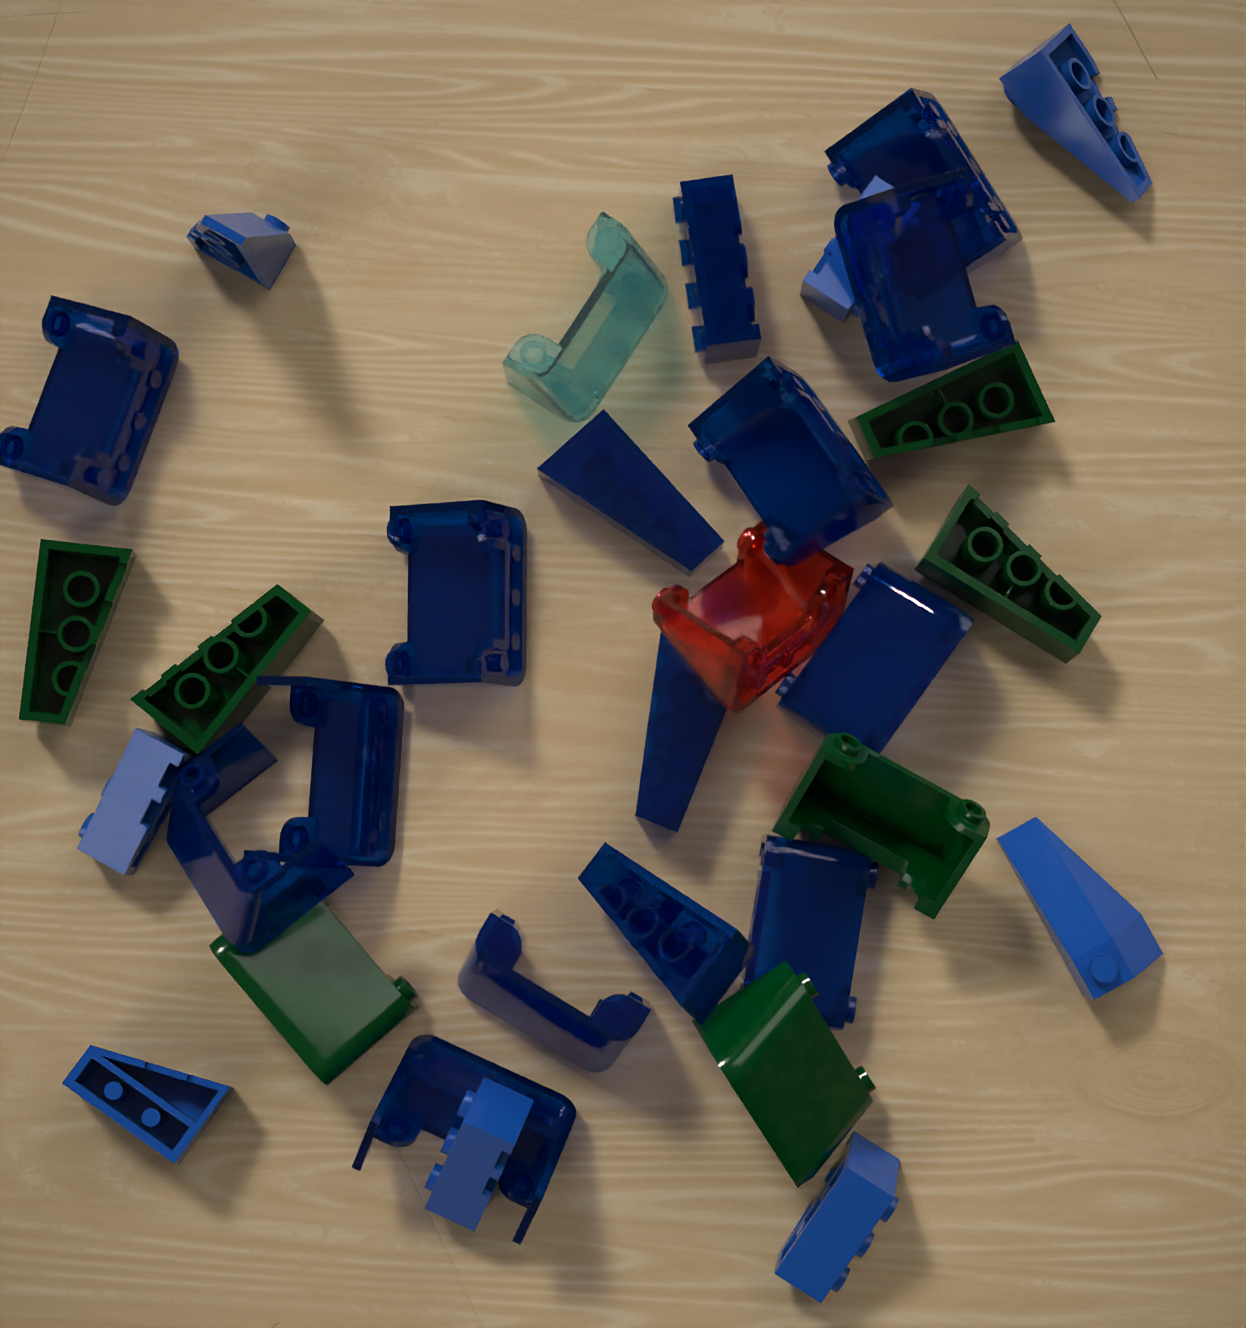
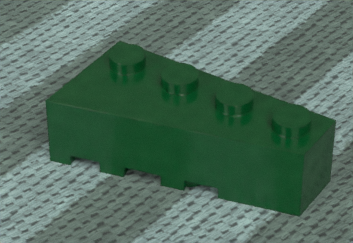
[848,340,1055,461]
[914,484,1102,664]
[19,539,137,727]
[130,584,324,760]

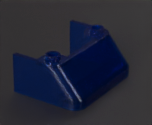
[243,676,404,867]
[166,722,355,953]
[352,1035,576,1245]

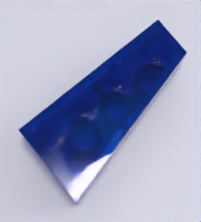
[672,174,762,365]
[537,409,725,577]
[635,630,745,833]
[578,842,757,1026]

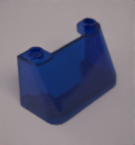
[824,88,1023,301]
[834,167,1016,382]
[0,295,179,506]
[688,356,893,567]
[385,500,527,687]
[774,561,975,754]
[737,834,878,1031]
[458,909,651,1072]

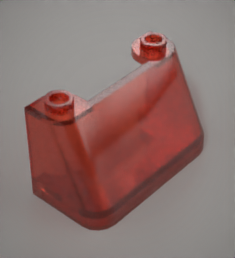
[652,516,854,713]

